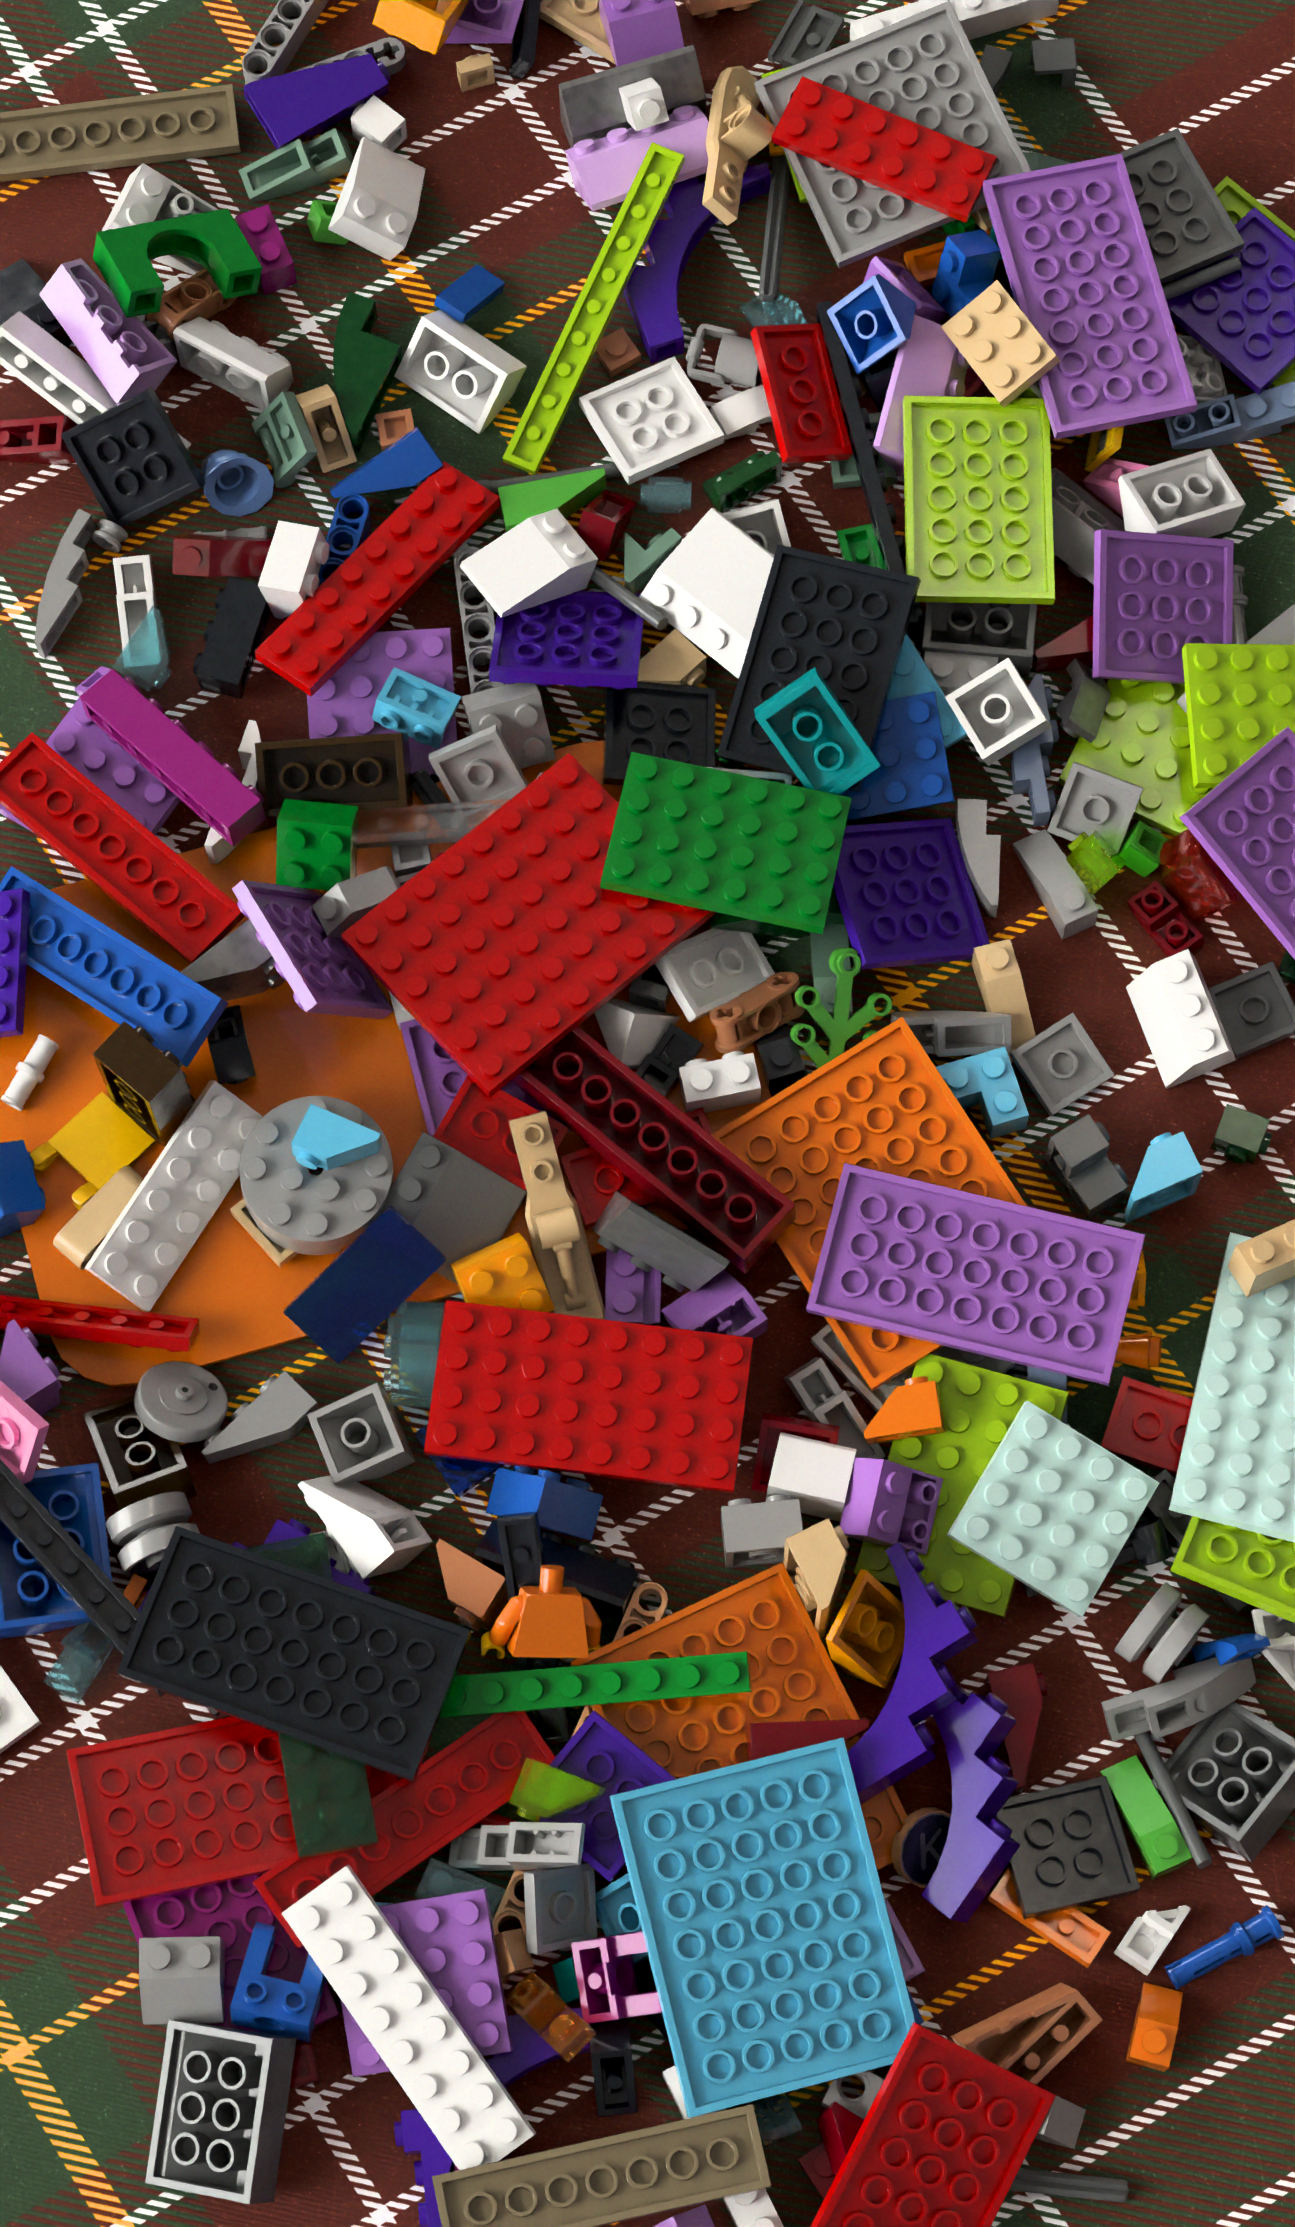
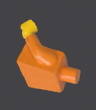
[481,1565,602,1659]

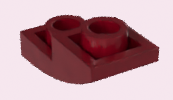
[1127,880,1204,957]

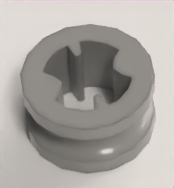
[91,519,128,553]

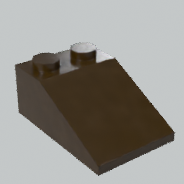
[83,1394,197,1510]

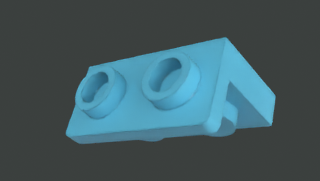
[372,667,461,748]

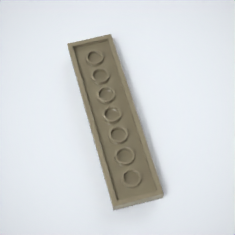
[0,84,241,182]
[432,2104,771,2227]

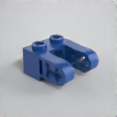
[230,1922,327,2043]

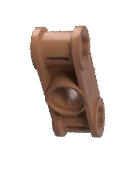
[145,267,237,340]
[709,972,805,1054]

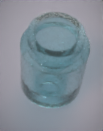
[640,476,692,514]

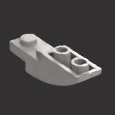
[1101,1657,1256,1742]

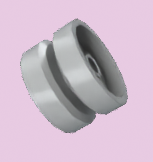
[105,1491,200,1577]
[1114,1582,1211,1684]

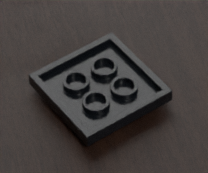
[61,387,206,527]
[602,682,716,786]
[995,1776,1140,1919]

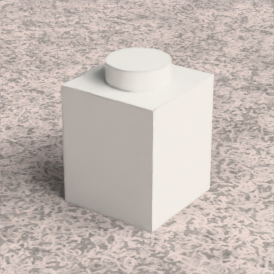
[618,77,670,131]
[350,95,407,152]

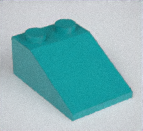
[754,667,881,795]

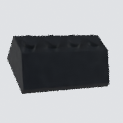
[475,1520,640,1622]

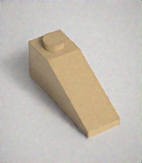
[971,939,1036,1063]

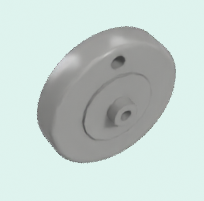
[134,1361,228,1443]

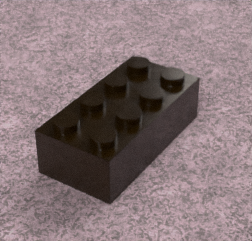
[255,732,414,817]
[93,1021,195,1147]

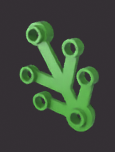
[790,947,892,1069]

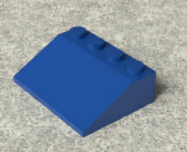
[0,1463,112,1639]

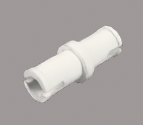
[0,1034,59,1111]

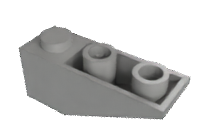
[201,1371,319,1464]

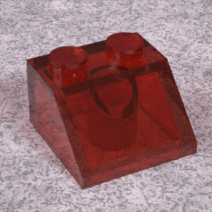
[1159,829,1238,922]

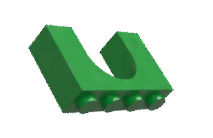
[93,208,262,318]

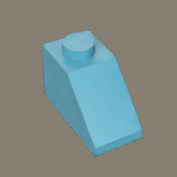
[291,1104,382,1171]

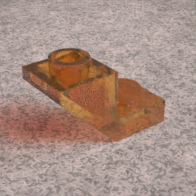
[505,1970,596,2063]

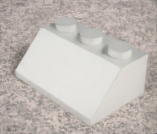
[394,309,527,434]
[173,316,294,410]
[1118,449,1246,538]
[1126,949,1236,1089]

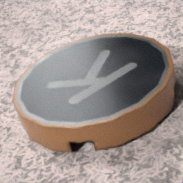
[891,1807,951,1888]

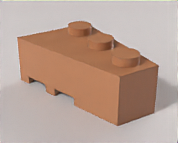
[950,1982,1103,2085]

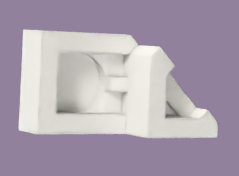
[1114,1905,1191,1976]

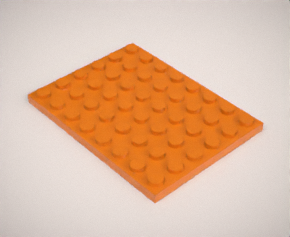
[711,1017,1028,1391]
[570,1562,907,1870]

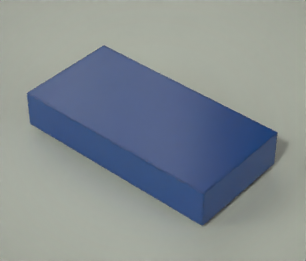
[434,264,505,324]

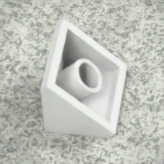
[766,1432,857,1522]

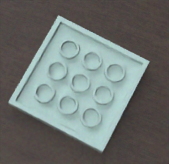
[947,1401,1159,1617]

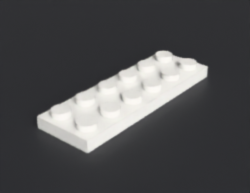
[85,1080,263,1312]

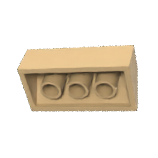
[783,1518,849,1639]

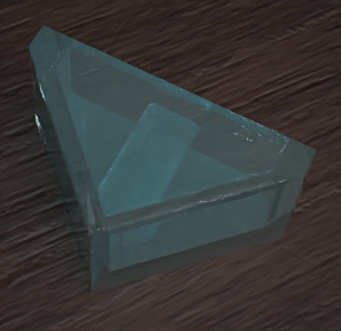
[745,2093,802,2150]

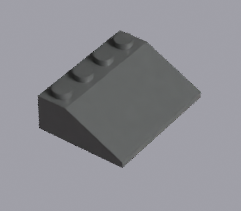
[145,2020,297,2204]

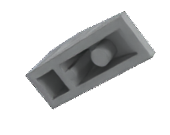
[1012,829,1099,940]

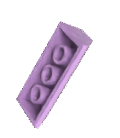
[565,105,709,212]
[873,314,971,477]

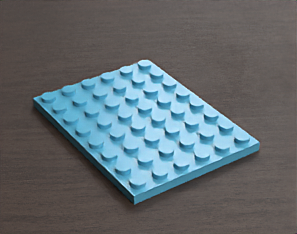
[609,1737,915,2118]

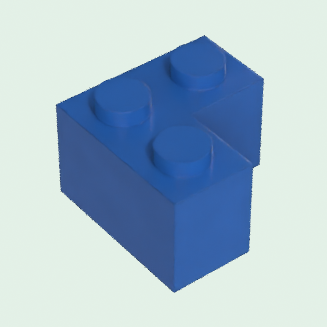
[931,229,1001,318]
[486,1466,603,1540]

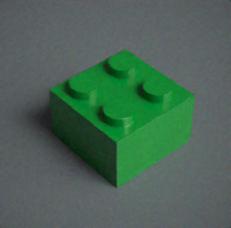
[276,799,359,891]

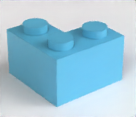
[936,1046,1029,1139]

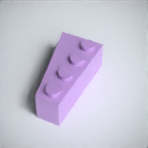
[39,258,178,404]

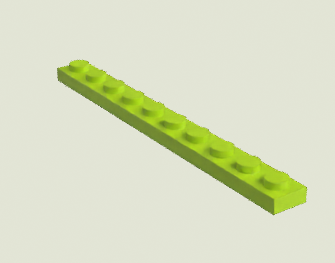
[502,142,685,475]

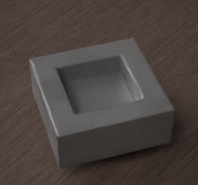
[390,833,432,877]

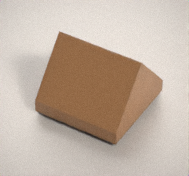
[495,1928,535,1979]

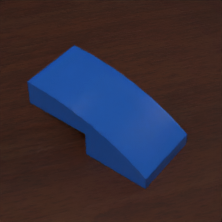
[1191,1633,1271,1666]

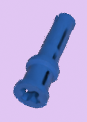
[1164,1905,1285,1990]

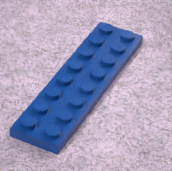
[0,866,228,1067]

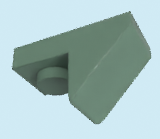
[624,527,682,593]

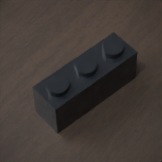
[193,577,271,699]

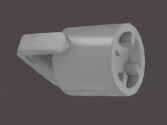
[686,324,761,388]

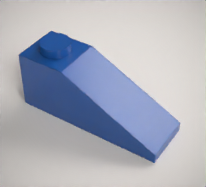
[330,426,443,498]

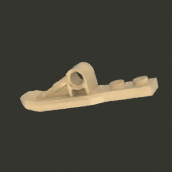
[702,65,776,226]
[508,1111,605,1319]

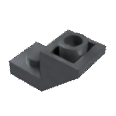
[1056,658,1111,743]

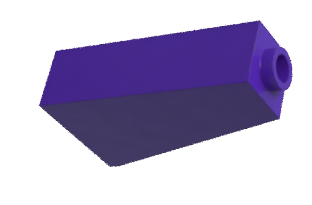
[244,53,391,150]

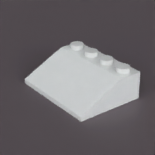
[639,508,774,679]

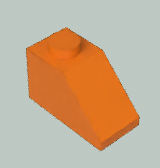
[864,1376,945,1445]
[1125,1982,1183,2072]

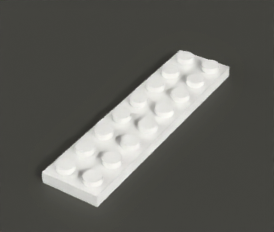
[282,1865,536,2170]

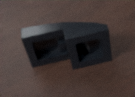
[636,1023,704,1098]

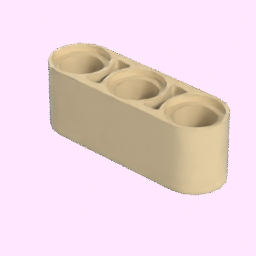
[53,1165,144,1270]

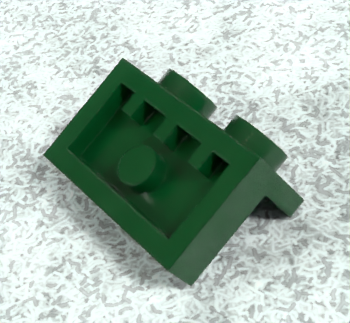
[703,450,782,513]

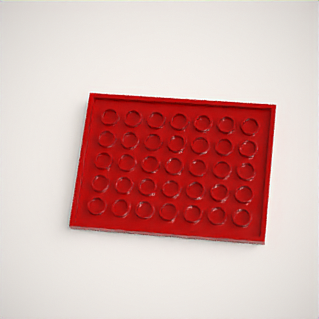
[341,753,717,1098]

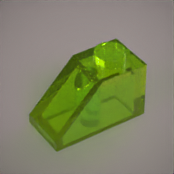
[1066,830,1126,895]
[509,1757,606,1822]

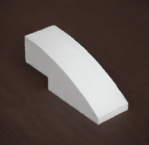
[113,554,162,668]

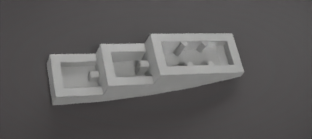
[34,509,96,659]
[448,1822,585,1871]

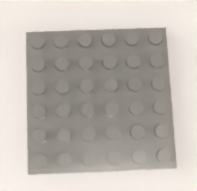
[754,0,1031,268]

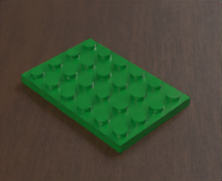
[600,752,851,935]

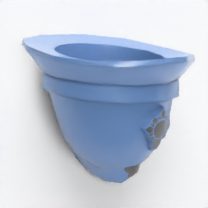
[201,449,274,517]

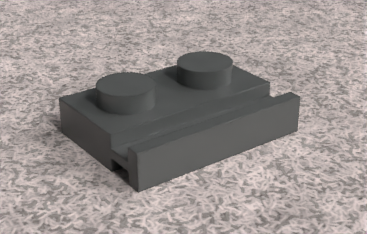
[768,0,844,68]

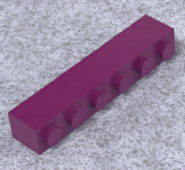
[80,669,266,847]

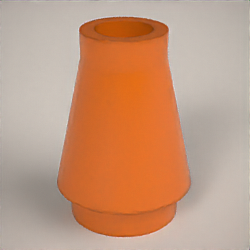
[1115,1332,1162,1370]

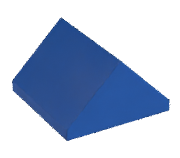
[827,274,916,374]

